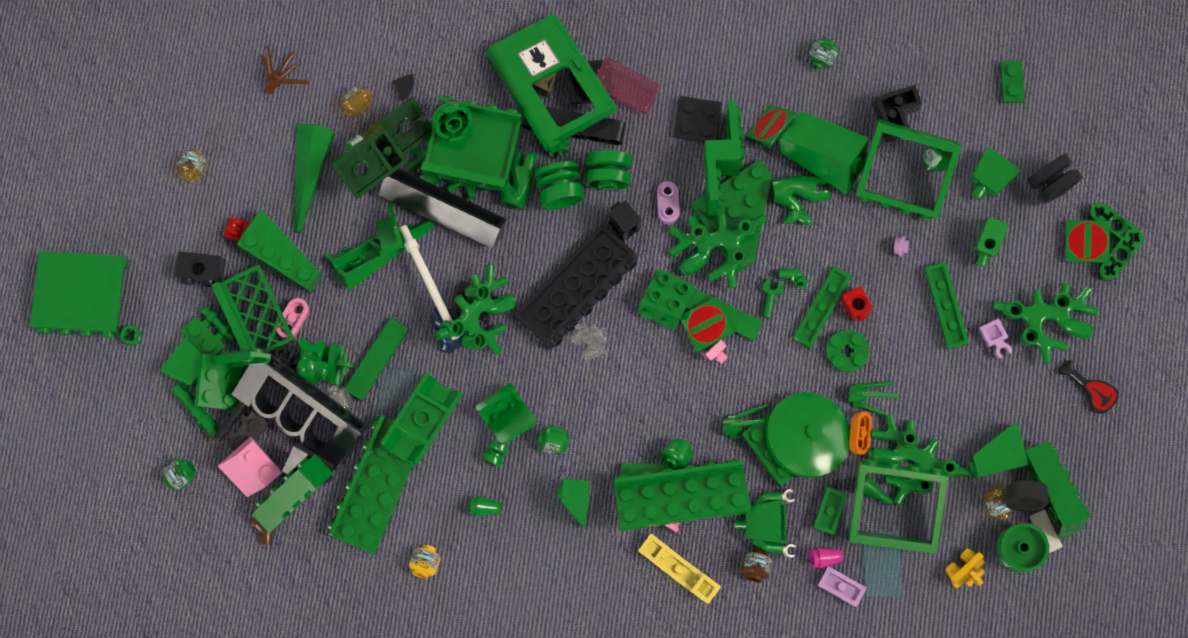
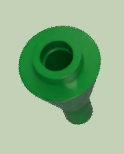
[854,474,893,506]

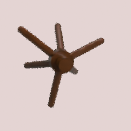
[260,46,309,95]

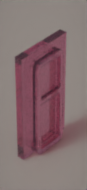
[597,56,661,115]

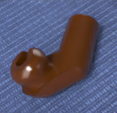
[250,517,273,545]

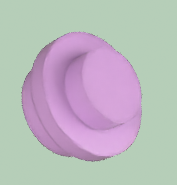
[894,236,909,257]

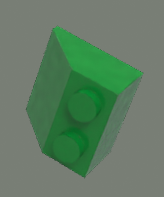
[558,479,590,528]

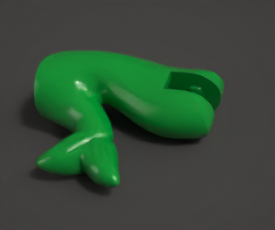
[482,150,537,210]
[771,176,831,225]

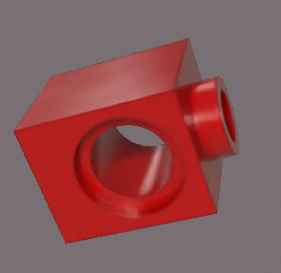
[839,286,873,322]

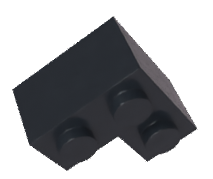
[872,84,922,143]

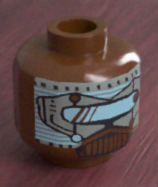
[742,549,772,583]

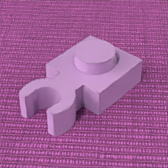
[978,318,1012,360]

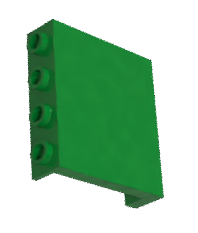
[421,96,522,192]
[30,251,129,338]

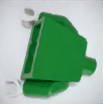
[735,489,796,557]

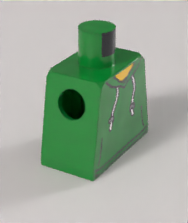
[973,217,1009,268]

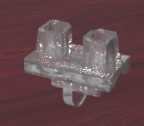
[569,322,607,361]

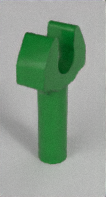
[761,278,784,319]

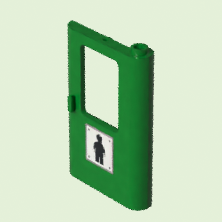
[485,14,619,152]

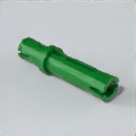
[172,383,219,441]

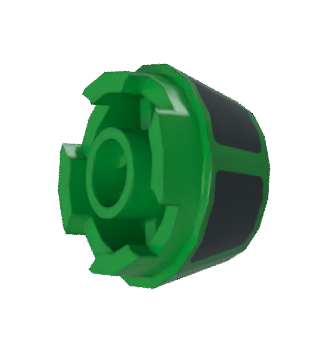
[431,99,473,142]

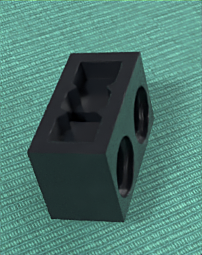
[609,200,642,242]

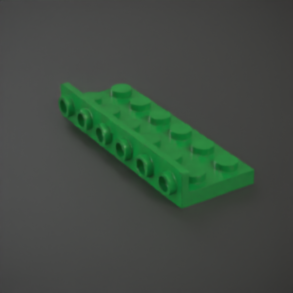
[328,415,414,555]
[613,459,751,531]

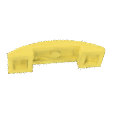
[638,534,721,604]

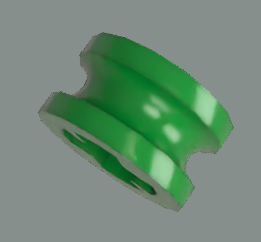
[120,326,142,346]

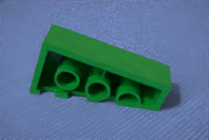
[237,209,323,294]
[252,455,333,533]

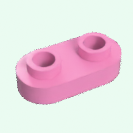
[276,298,309,339]

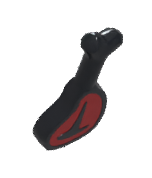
[1058,360,1119,414]

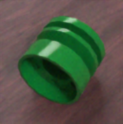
[534,161,585,210]

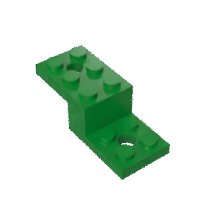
[703,100,745,216]

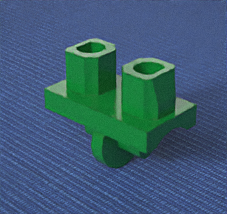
[322,343,354,385]

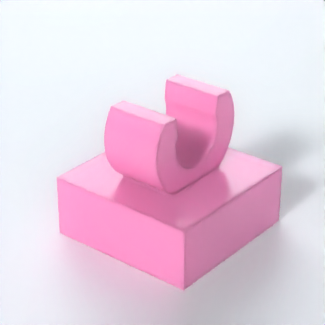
[700,340,728,364]

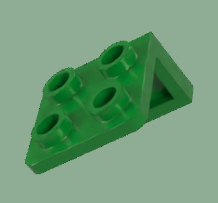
[637,269,695,331]
[475,382,537,445]

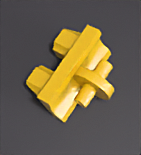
[945,548,985,589]

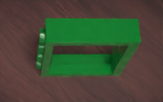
[856,119,962,220]
[848,459,948,554]

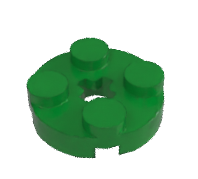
[825,330,869,373]

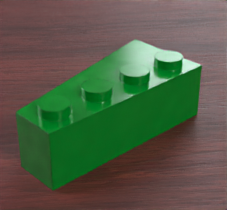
[1025,441,1090,540]

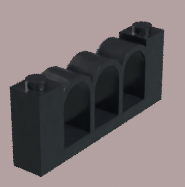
[231,349,369,471]

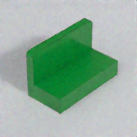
[376,204,404,253]

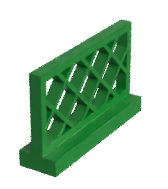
[211,264,296,352]

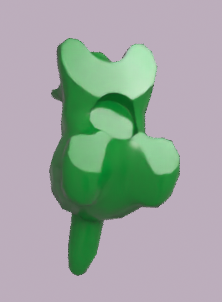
[296,338,329,384]

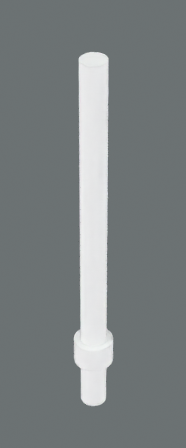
[399,225,459,340]

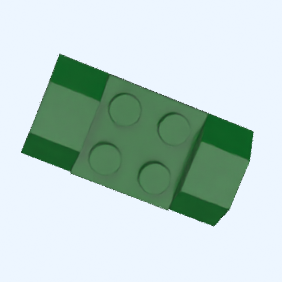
[381,372,463,466]

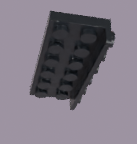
[514,224,638,350]

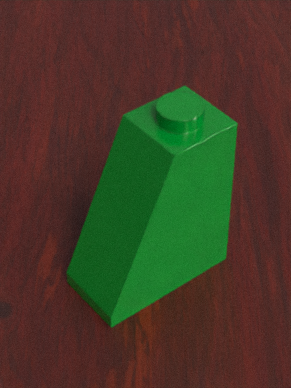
[967,423,1029,479]

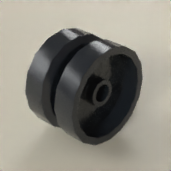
[1027,153,1084,204]

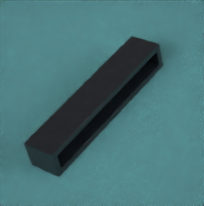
[379,169,507,249]

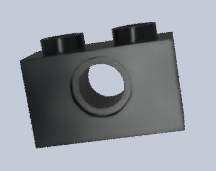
[175,251,225,287]

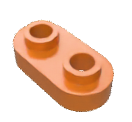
[849,412,872,455]

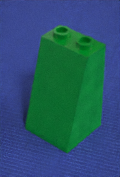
[778,111,869,194]

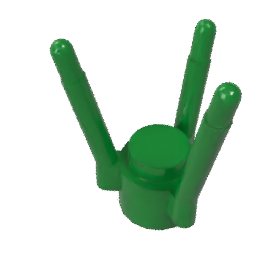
[848,381,900,416]
[723,404,770,439]

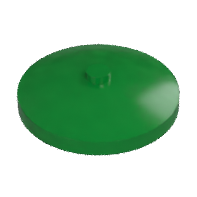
[765,392,850,478]

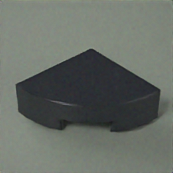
[393,73,415,101]

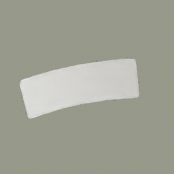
[1030,510,1062,553]

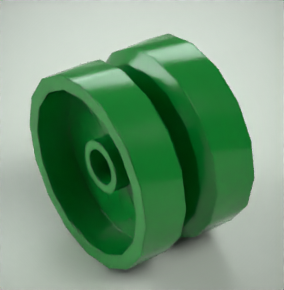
[585,150,632,191]
[995,523,1050,573]

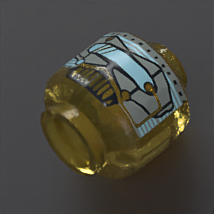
[341,86,373,117]
[176,149,208,182]
[983,486,1013,520]

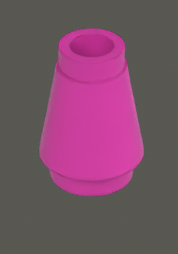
[809,547,843,569]

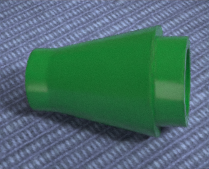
[469,495,501,517]

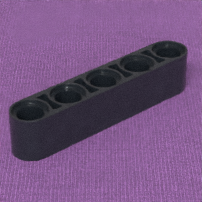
[522,107,627,145]

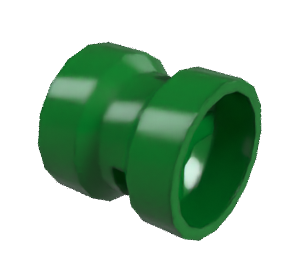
[481,439,510,468]

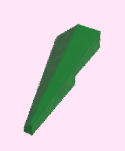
[294,123,335,234]
[324,219,435,290]

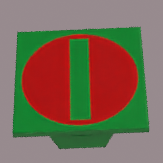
[745,104,797,148]
[1065,220,1110,263]
[681,296,735,352]

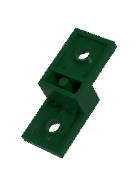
[331,97,433,199]

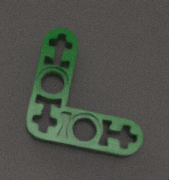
[1088,203,1144,282]

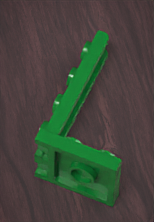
[194,348,271,411]

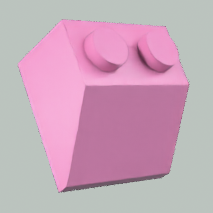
[218,436,282,497]

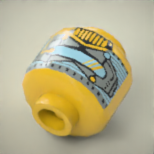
[409,545,441,579]

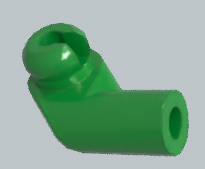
[778,268,808,289]

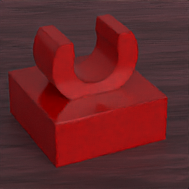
[224,216,251,242]

